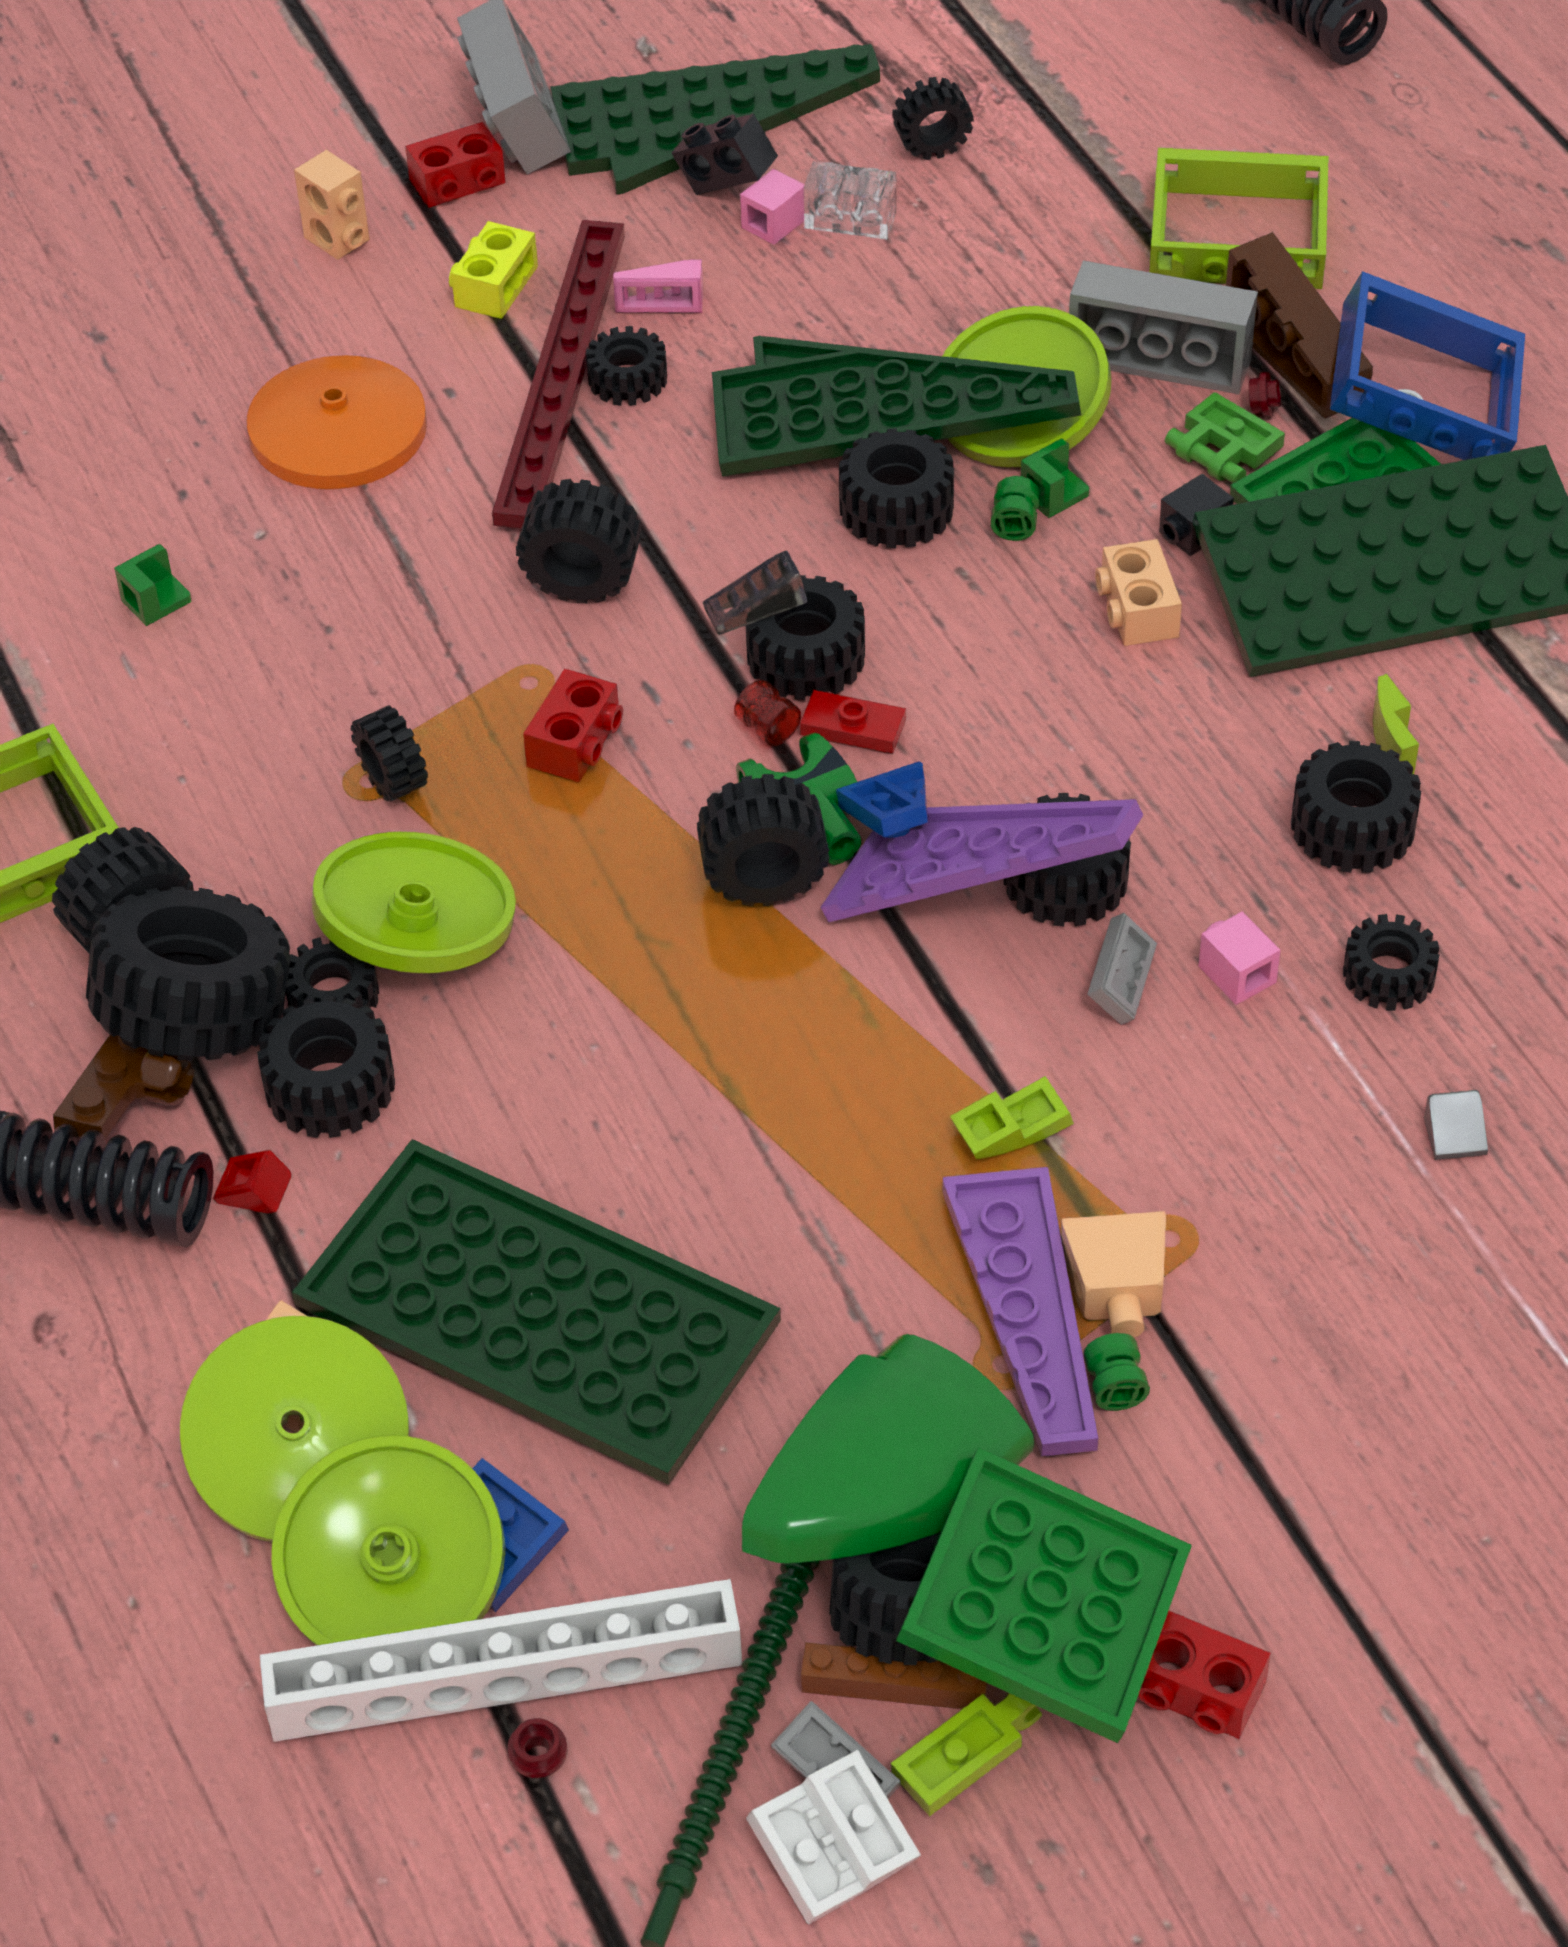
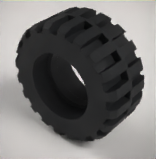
[86,887,291,1061]

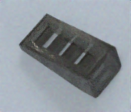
[703,550,808,635]

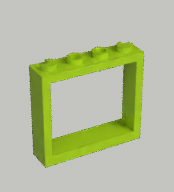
[1149,147,1329,289]
[0,723,119,923]

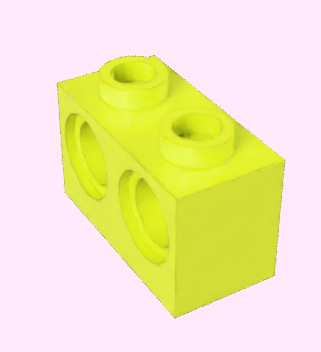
[449,221,538,319]

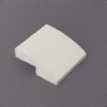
[746,1749,921,1925]

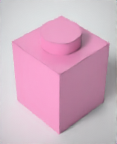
[740,169,807,245]
[1198,911,1280,1005]

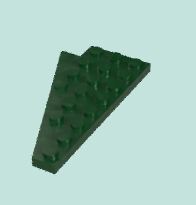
[550,44,880,195]
[712,336,1081,477]

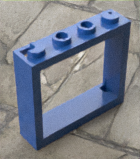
[1330,271,1525,460]

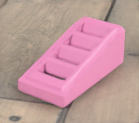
[613,260,703,313]

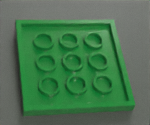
[1230,418,1442,504]
[896,1447,1192,1743]

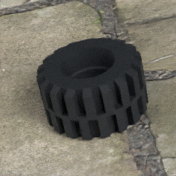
[839,429,954,548]
[516,479,642,603]
[745,575,865,700]
[1291,741,1422,873]
[697,774,829,906]
[1003,793,1131,927]
[52,827,194,954]
[257,996,395,1138]
[829,1531,941,1665]

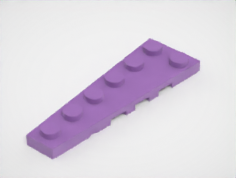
[942,1167,1098,1456]

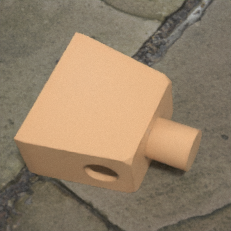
[1061,1211,1166,1338]

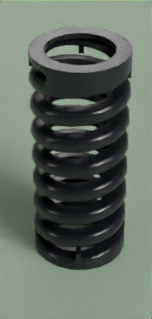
[1259,0,1388,65]
[0,1110,214,1248]

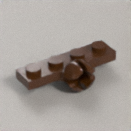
[53,1035,195,1140]

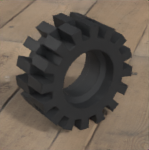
[892,77,974,160]
[586,326,667,406]
[350,705,428,802]
[1343,914,1440,1011]
[286,937,379,1009]

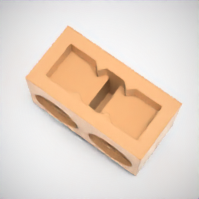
[294,150,370,260]
[1095,539,1182,646]

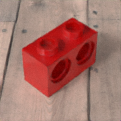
[405,121,506,208]
[523,668,623,782]
[1138,1611,1271,1739]

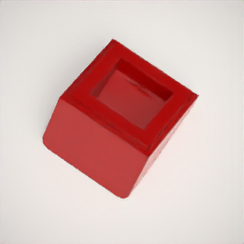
[213,1150,292,1213]

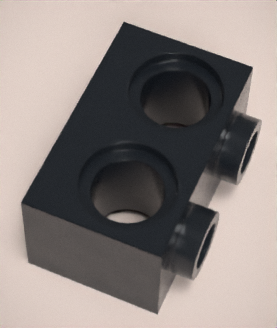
[671,114,778,195]

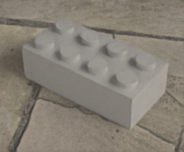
[457,0,571,175]
[1069,260,1258,394]

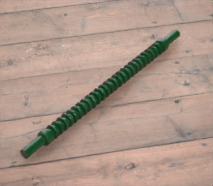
[640,1561,819,1947]

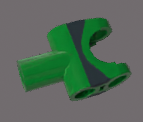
[736,733,862,865]

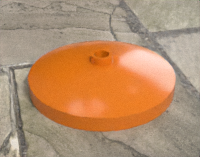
[247,355,427,489]

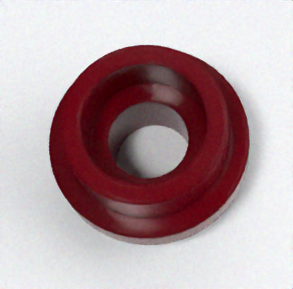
[1248,372,1281,417]
[507,1718,568,1778]

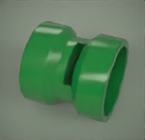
[990,476,1040,541]
[1083,1333,1150,1411]

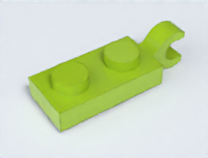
[891,1694,1042,1817]

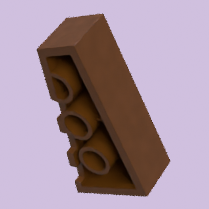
[1226,232,1373,419]

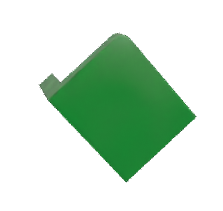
[1021,438,1090,518]
[114,544,192,626]

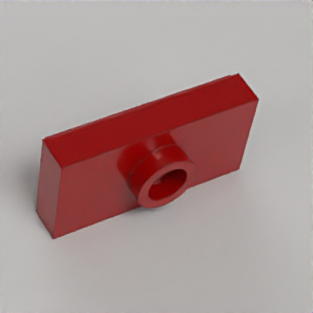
[800,690,906,754]

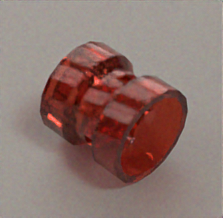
[734,680,801,746]

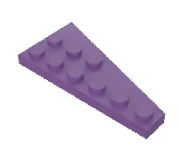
[820,799,1143,922]

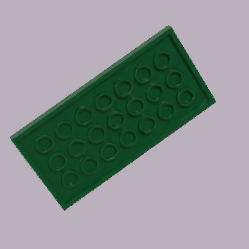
[1193,445,1568,677]
[292,1139,781,1485]

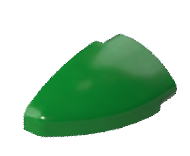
[742,1334,1034,1563]

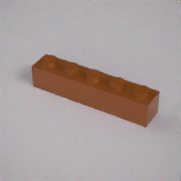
[801,1642,988,1709]

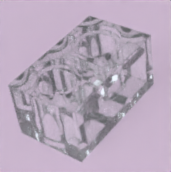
[804,161,896,239]

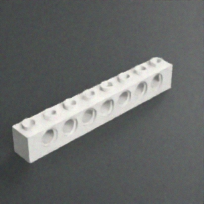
[260,1579,742,1742]

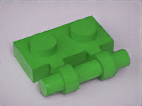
[1165,392,1285,483]

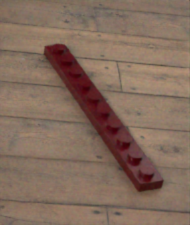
[492,220,625,529]

